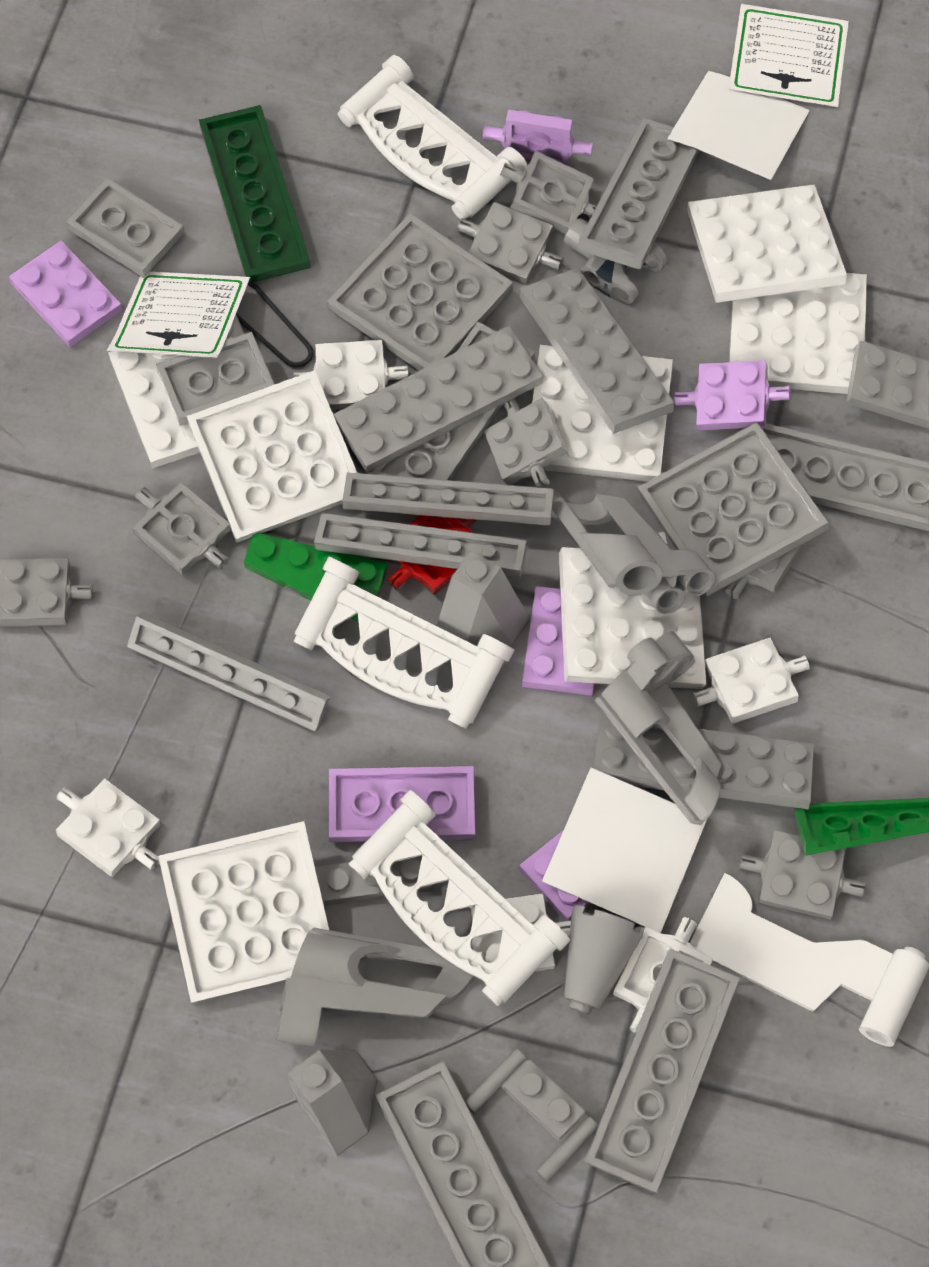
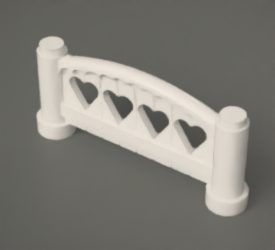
[338,55,527,220]
[294,557,515,729]
[349,790,571,1006]

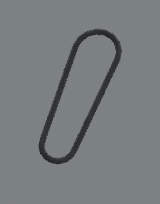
[236,283,313,367]

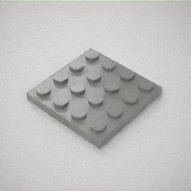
[327,214,513,371]
[638,422,829,596]

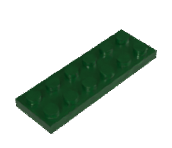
[199,105,311,284]

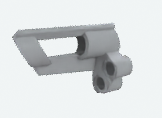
[552,492,715,614]
[595,631,722,825]
[276,928,475,1046]

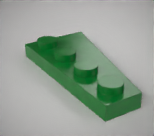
[244,533,387,625]
[794,798,929,856]

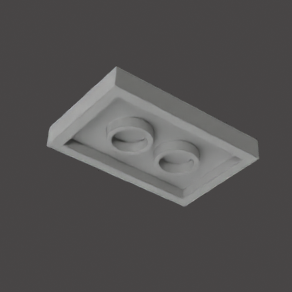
[66,178,185,278]
[156,331,274,426]
[846,340,929,429]

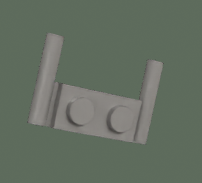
[465,1049,598,1183]

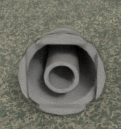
[564,905,645,1014]

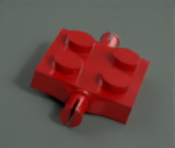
[387,515,477,595]

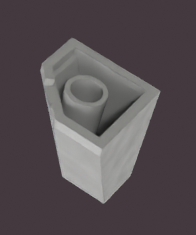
[437,550,529,647]
[288,1049,377,1156]

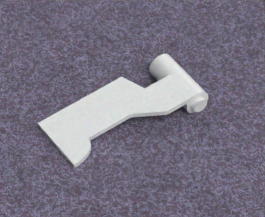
[690,873,929,1047]

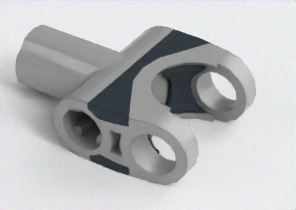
[564,218,667,304]

